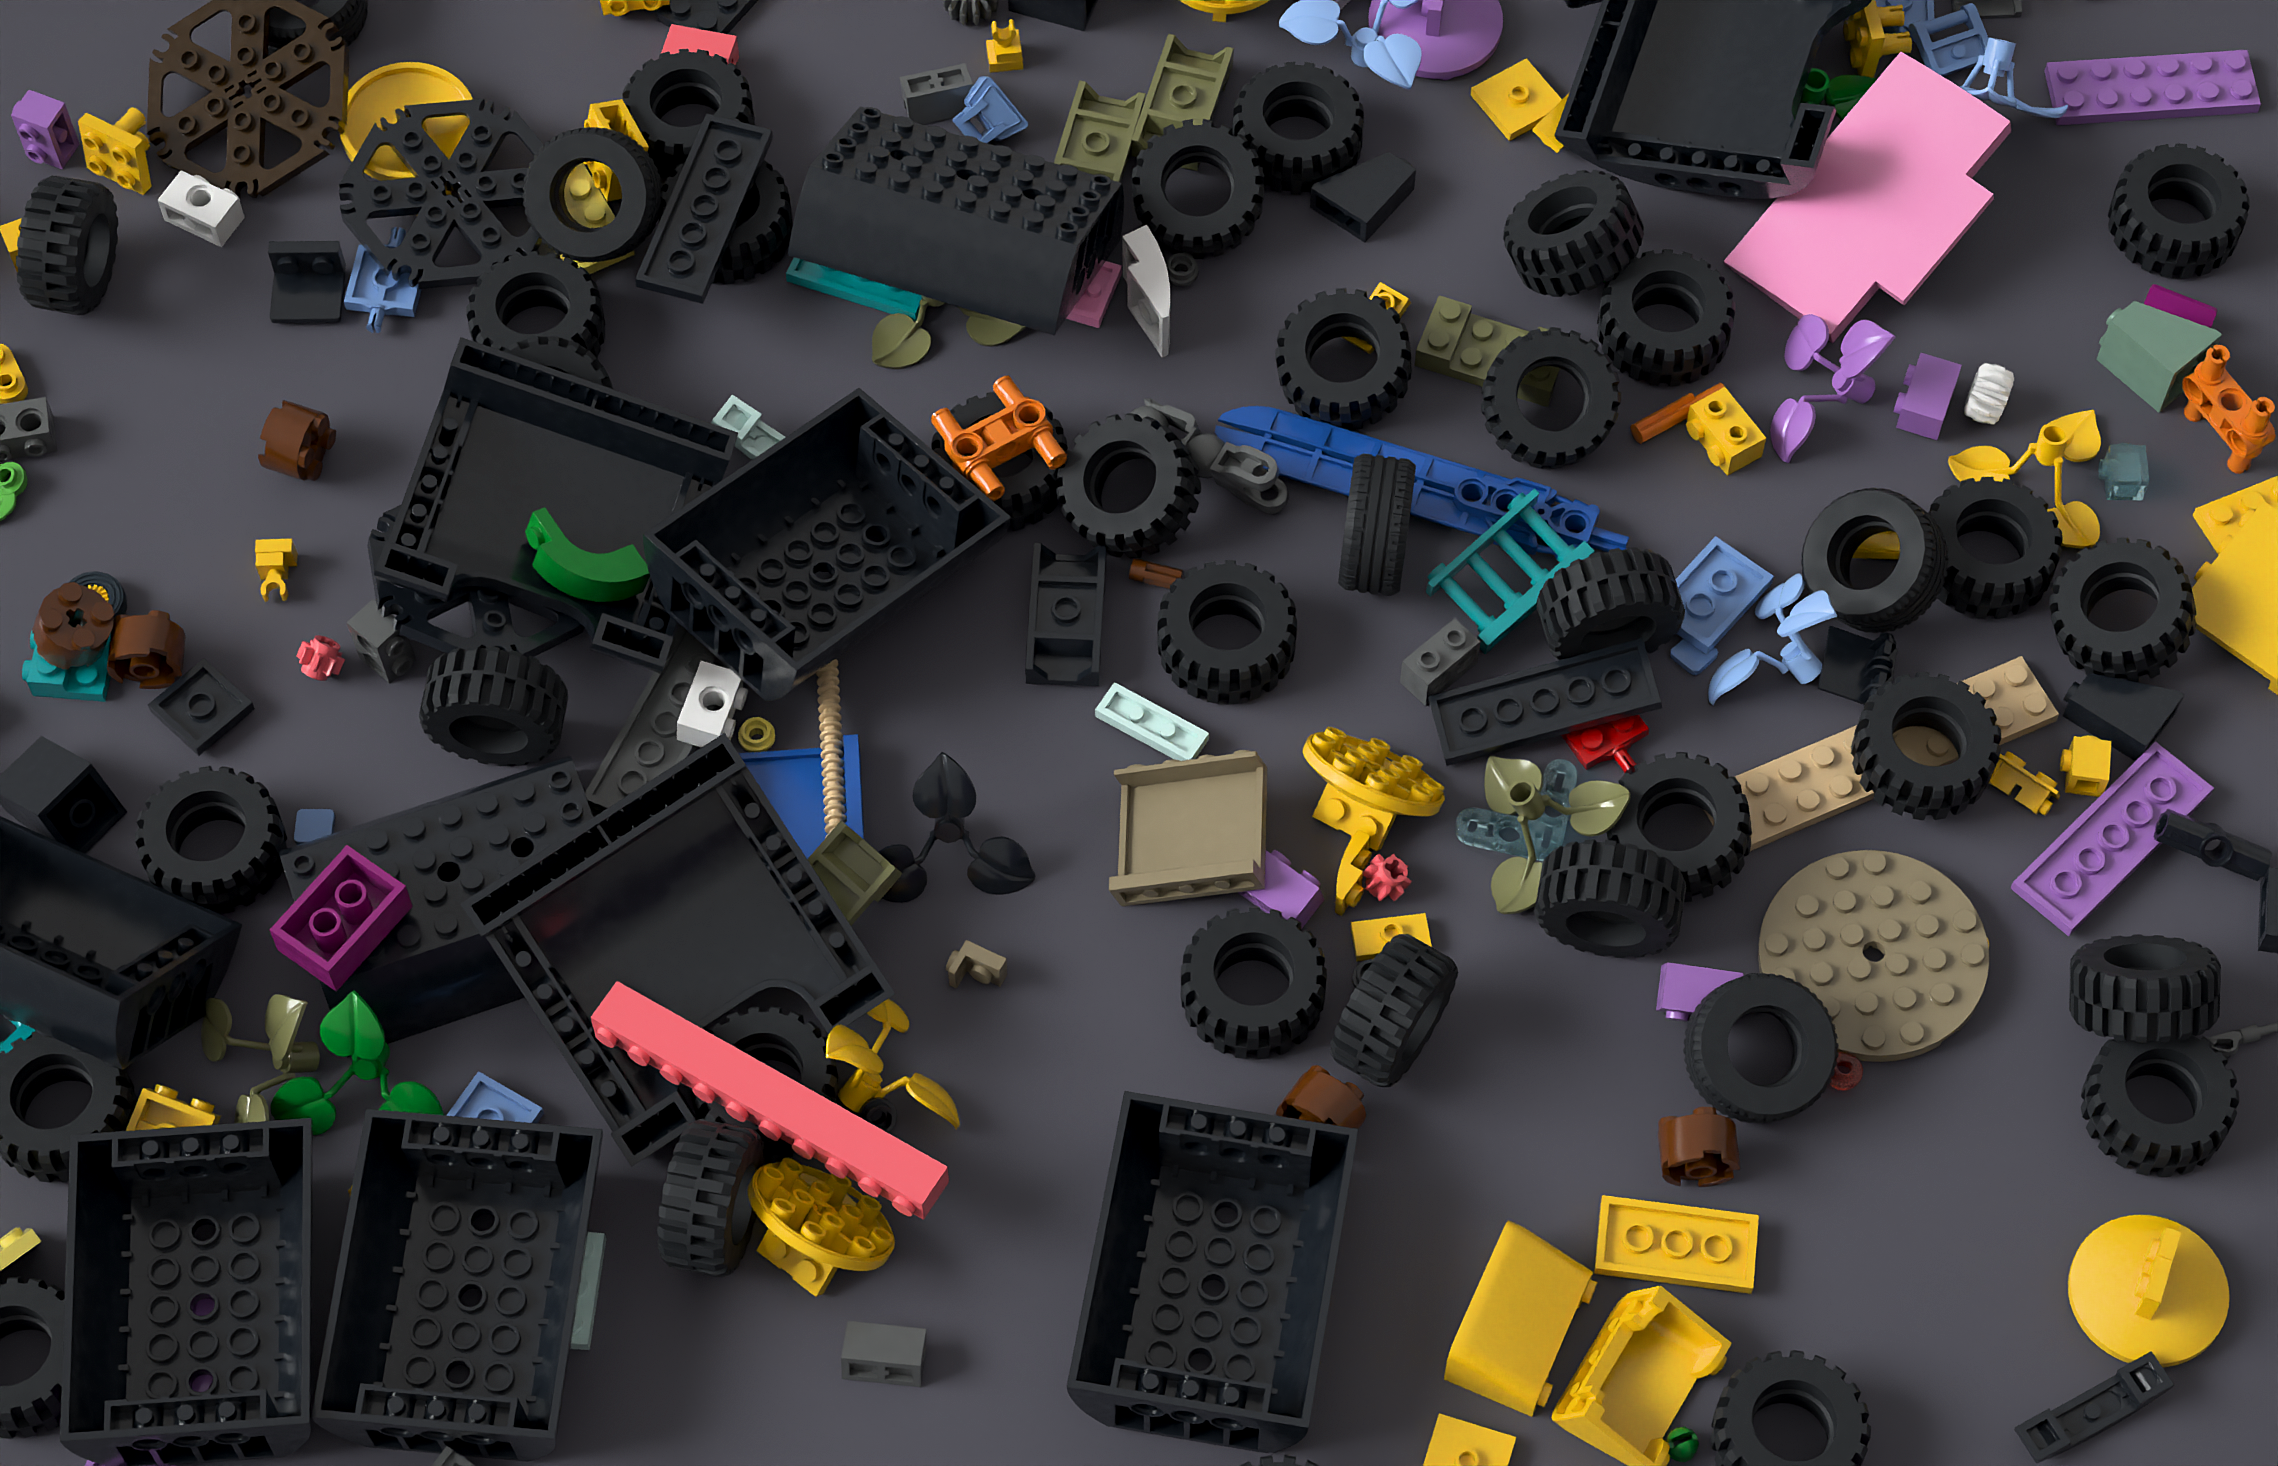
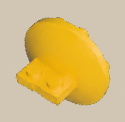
[1303,727,1445,851]
[747,1158,895,1297]
[2068,1215,2229,1367]

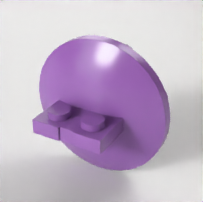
[1368,0,1503,80]

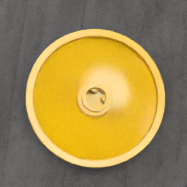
[338,62,473,181]

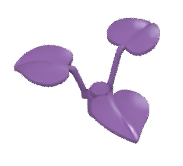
[1770,314,1896,464]

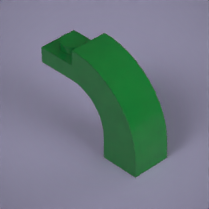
[525,507,650,602]

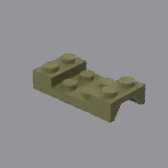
[1132,33,1234,171]
[1054,80,1146,183]
[1414,295,1561,407]
[807,821,902,926]

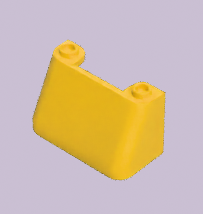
[1444,1220,1598,1417]
[1551,1286,1732,1466]

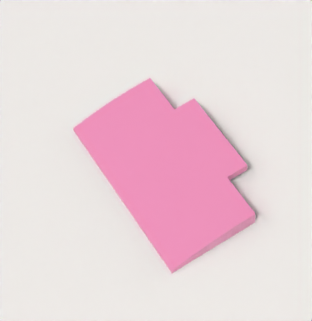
[1723,52,2011,343]

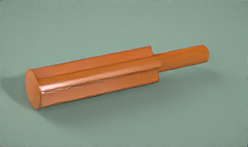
[1630,383,1725,444]

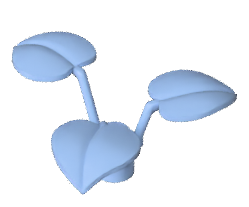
[1279,0,1422,90]
[1960,37,2068,118]
[1708,573,1837,706]

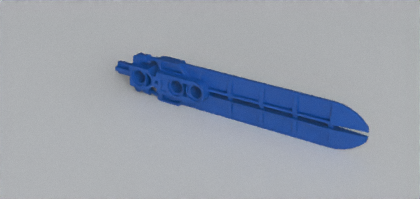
[1215,406,1629,559]

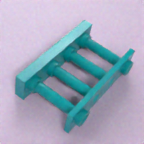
[1426,488,1594,654]

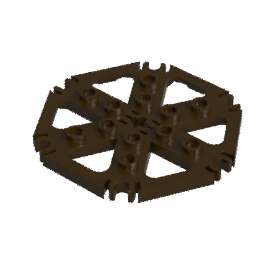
[146,0,349,199]

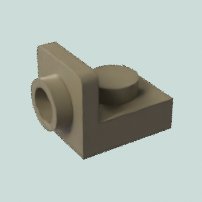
[946,940,1008,989]

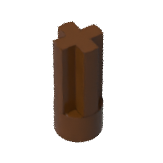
[1129,558,1183,589]

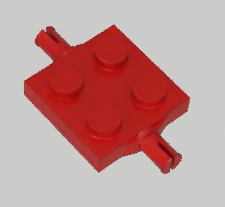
[1561,715,1649,774]

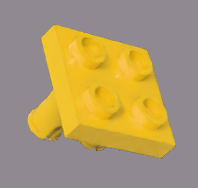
[1843,0,1912,78]
[78,107,152,195]

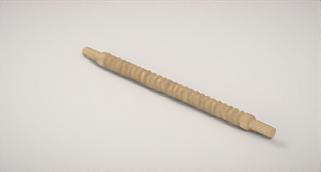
[816,659,847,838]

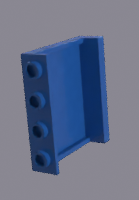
[738,734,864,859]

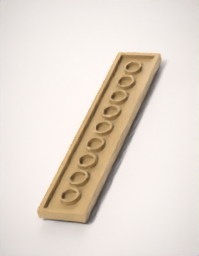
[1704,656,2059,851]

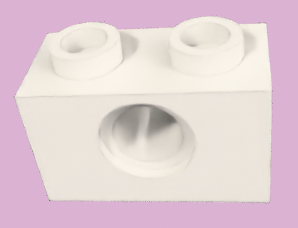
[158,170,245,247]
[677,661,748,747]

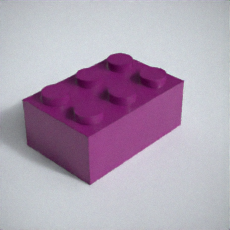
[269,845,413,991]

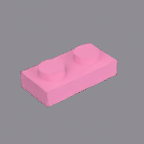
[1066,261,1122,328]

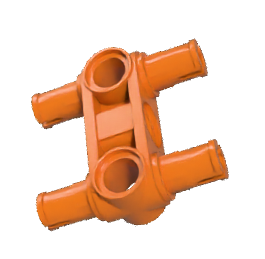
[2182,345,2276,474]
[931,375,1067,501]

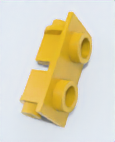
[1989,751,2060,815]

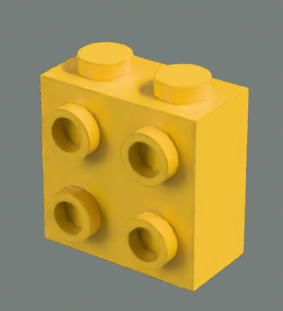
[583,99,649,202]

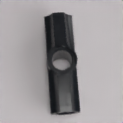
[2154,809,2272,881]

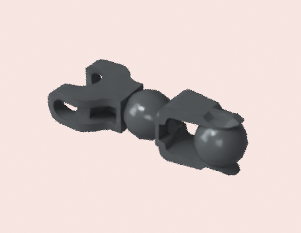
[1131,398,1289,514]

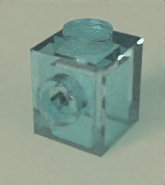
[2098,443,2149,501]

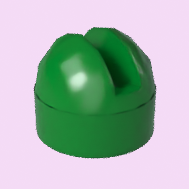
[1666,1427,1699,1462]

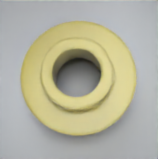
[738,717,775,752]

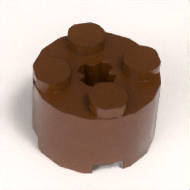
[258,400,336,481]
[32,582,114,670]
[107,610,186,689]
[1276,1065,1366,1129]
[1658,1107,1741,1187]

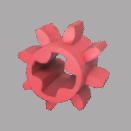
[296,635,345,681]
[1363,854,1412,901]

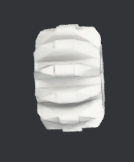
[1964,363,2014,424]

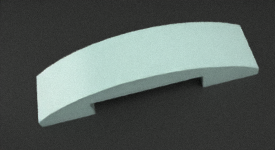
[712,395,785,460]

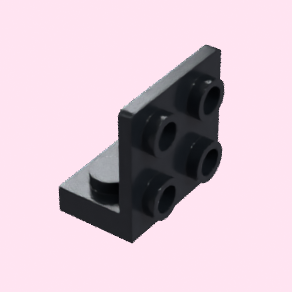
[268,241,346,323]

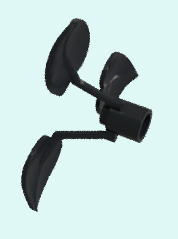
[879,752,1036,903]

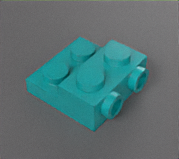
[22,631,111,702]

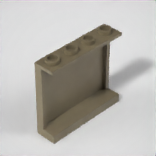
[1109,750,1267,906]

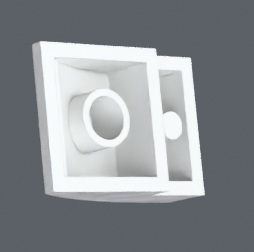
[1122,225,1170,358]

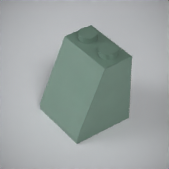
[2096,301,2222,412]

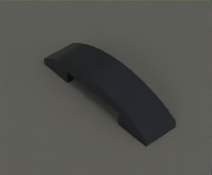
[2014,1351,2174,1464]

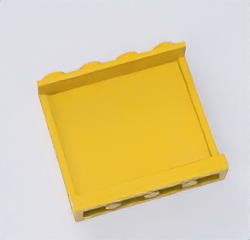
[2192,501,2278,695]

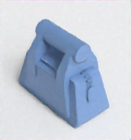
[952,76,1028,144]

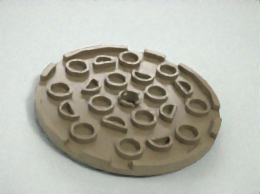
[1758,850,1989,1062]

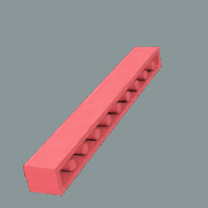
[591,981,949,1220]

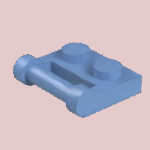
[1909,3,1988,76]

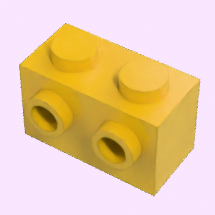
[1686,387,1766,476]

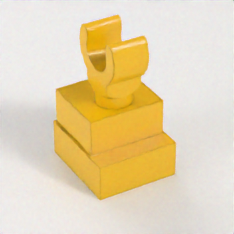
[986,19,1023,73]
[255,538,298,602]

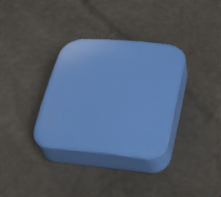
[1670,639,1718,675]
[294,809,335,845]

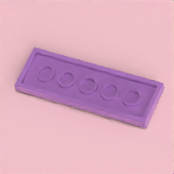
[2044,50,2261,125]
[2010,742,2214,936]

